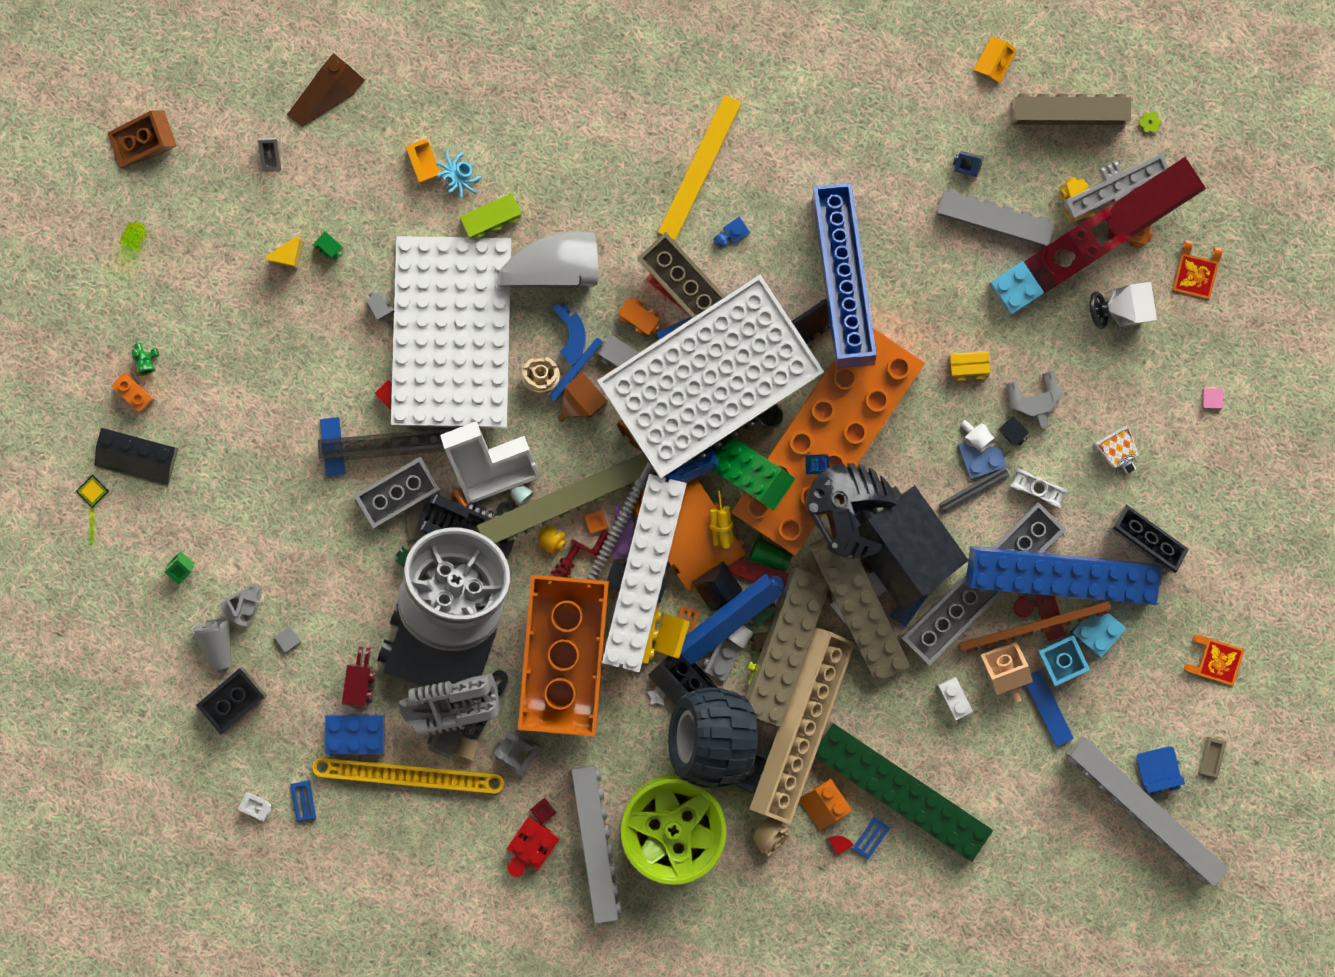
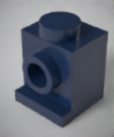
[953,151,984,177]

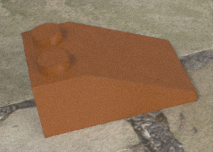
[107,110,177,168]

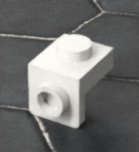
[238,792,271,822]

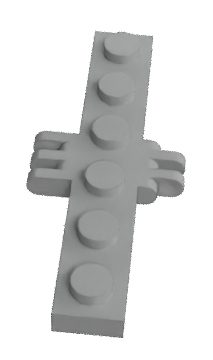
[1064,153,1168,218]

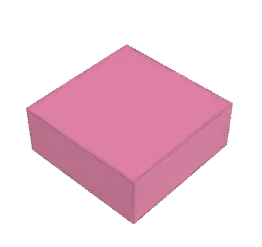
[1203,389,1223,408]

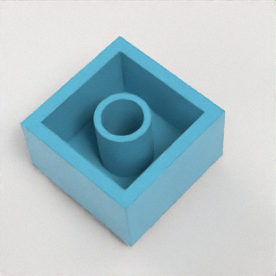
[989,261,1044,315]
[1070,603,1126,658]
[1036,634,1090,686]

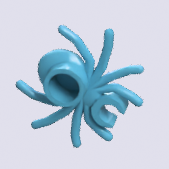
[436,151,481,198]

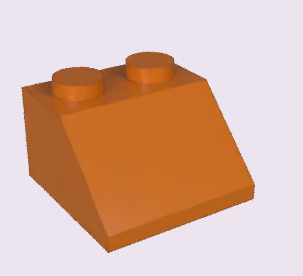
[799,777,852,831]

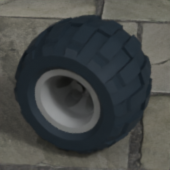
[668,688,758,788]

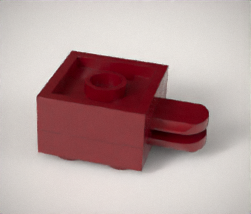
[342,646,376,707]

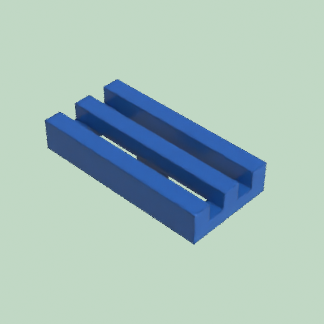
[290,780,317,822]
[852,817,890,860]

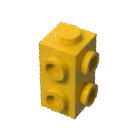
[1060,177,1094,222]

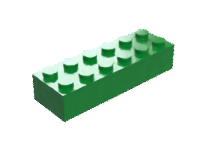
[710,437,795,511]

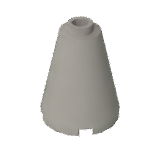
[191,618,231,673]

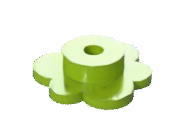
[1139,111,1161,133]

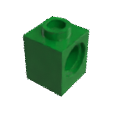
[164,551,195,585]

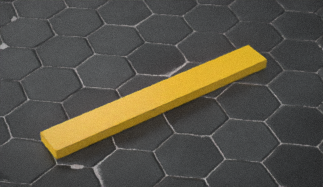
[658,95,742,241]

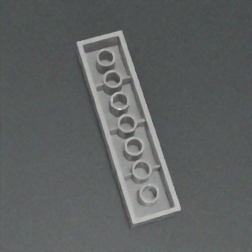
[572,764,622,924]

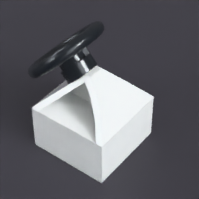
[1089,282,1157,329]

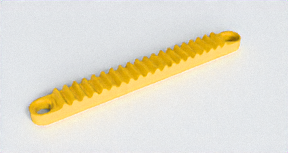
[312,757,504,793]

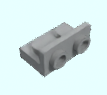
[702,640,741,682]

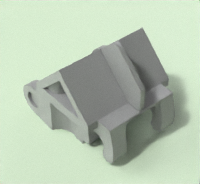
[220,584,262,626]
[494,730,543,777]

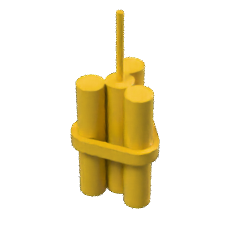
[709,491,734,548]

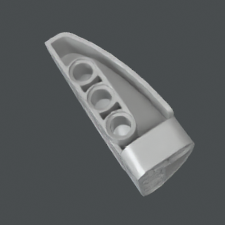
[498,231,598,288]

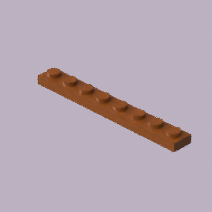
[959,601,1111,653]

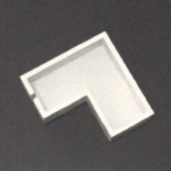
[440,421,540,504]

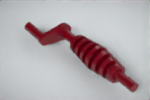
[550,530,610,577]

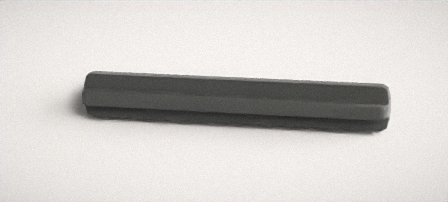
[939,468,1009,512]

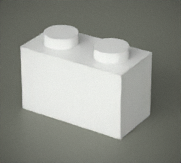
[937,677,973,720]

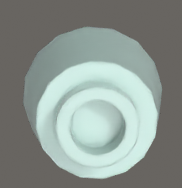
[509,484,534,507]

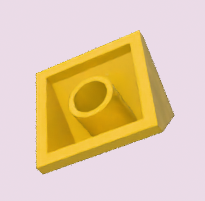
[265,236,304,269]

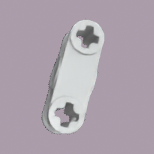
[1009,468,1068,508]

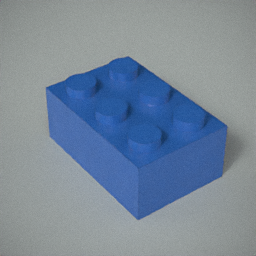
[325,715,385,754]

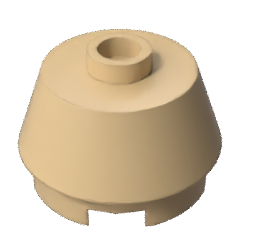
[521,357,560,395]
[753,818,790,857]

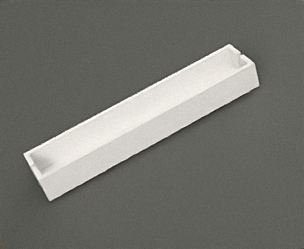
[602,474,687,672]

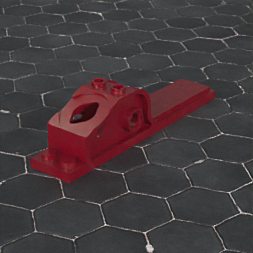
[1024,156,1206,294]

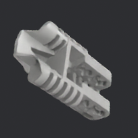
[399,673,499,737]

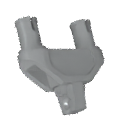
[1005,370,1063,429]

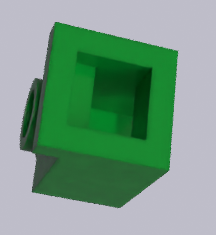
[312,231,344,261]

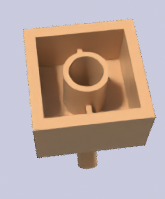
[981,641,1033,703]

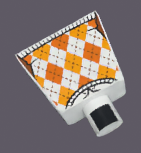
[1094,426,1138,475]

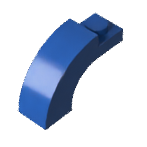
[552,303,586,367]

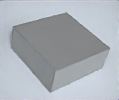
[274,626,301,653]

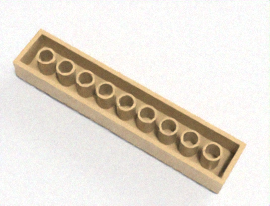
[749,628,855,825]

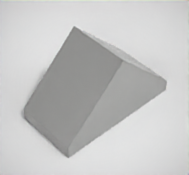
[258,137,281,170]

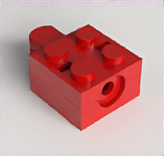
[506,816,560,877]

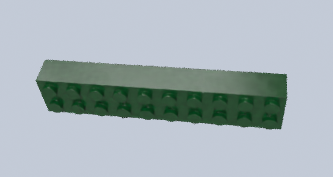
[815,722,993,862]

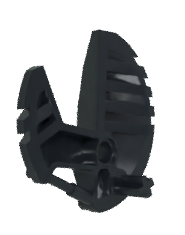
[805,463,897,559]

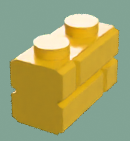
[949,351,990,381]

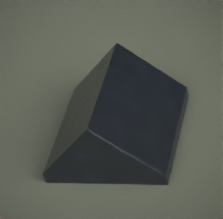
[692,561,742,611]

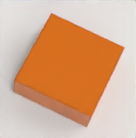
[585,510,608,534]

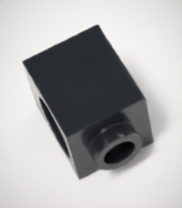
[998,416,1029,446]

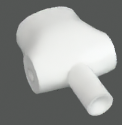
[960,420,995,452]

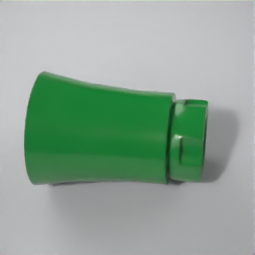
[748,537,792,572]

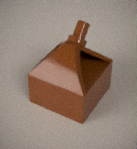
[558,372,608,422]

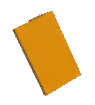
[974,37,1017,83]

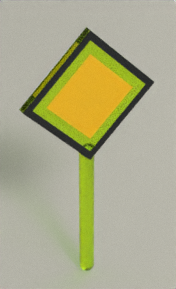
[76,474,110,543]

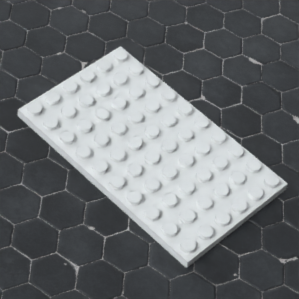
[391,236,511,428]
[597,275,824,478]

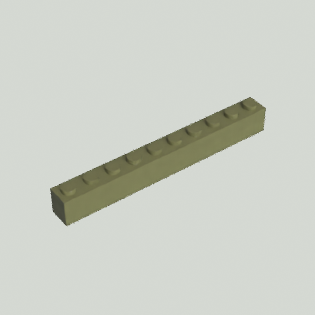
[475,453,657,546]

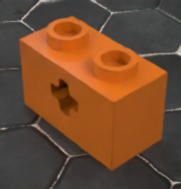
[111,372,155,413]

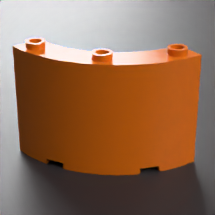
[634,476,746,592]

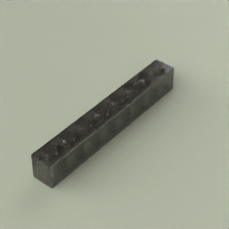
[318,427,460,462]

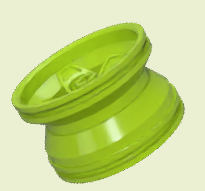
[621,775,726,885]

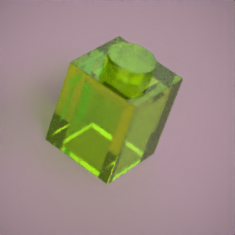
[119,221,149,252]

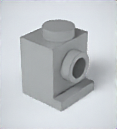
[366,289,394,321]

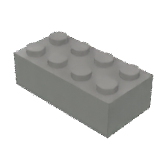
[354,457,441,529]

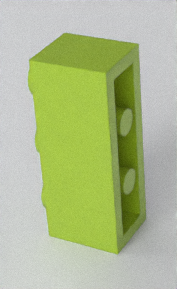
[460,193,522,240]

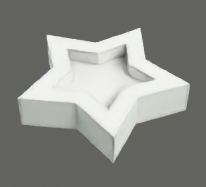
[647,686,666,705]

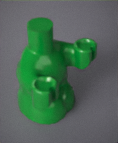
[131,343,159,376]

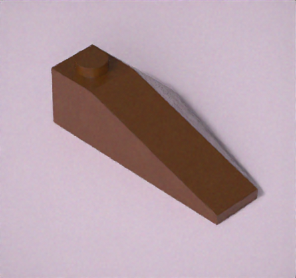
[287,53,365,127]

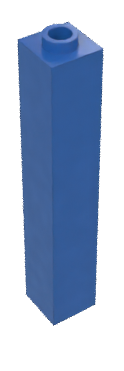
[680,573,782,665]

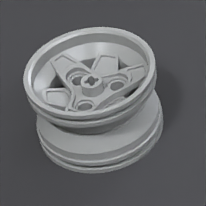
[398,528,510,651]

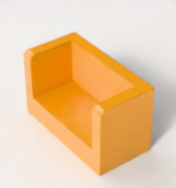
[406,139,440,184]

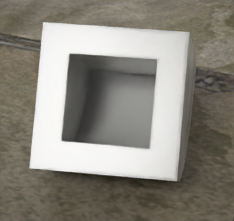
[728,625,754,649]

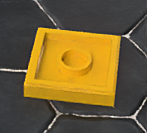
[653,613,690,658]

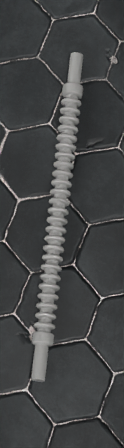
[587,462,654,580]

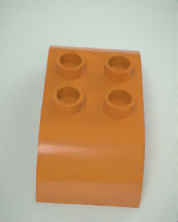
[518,575,609,736]

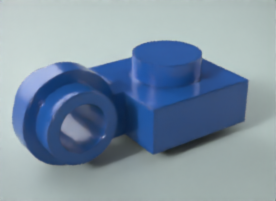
[713,216,750,248]

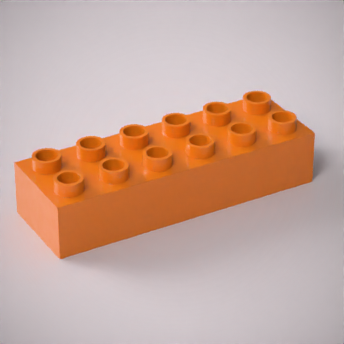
[731,328,925,556]

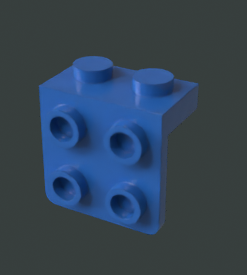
[1136,746,1185,795]

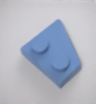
[958,443,1007,479]

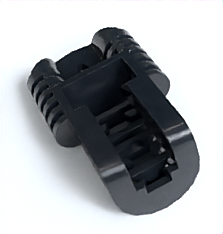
[416,494,514,559]

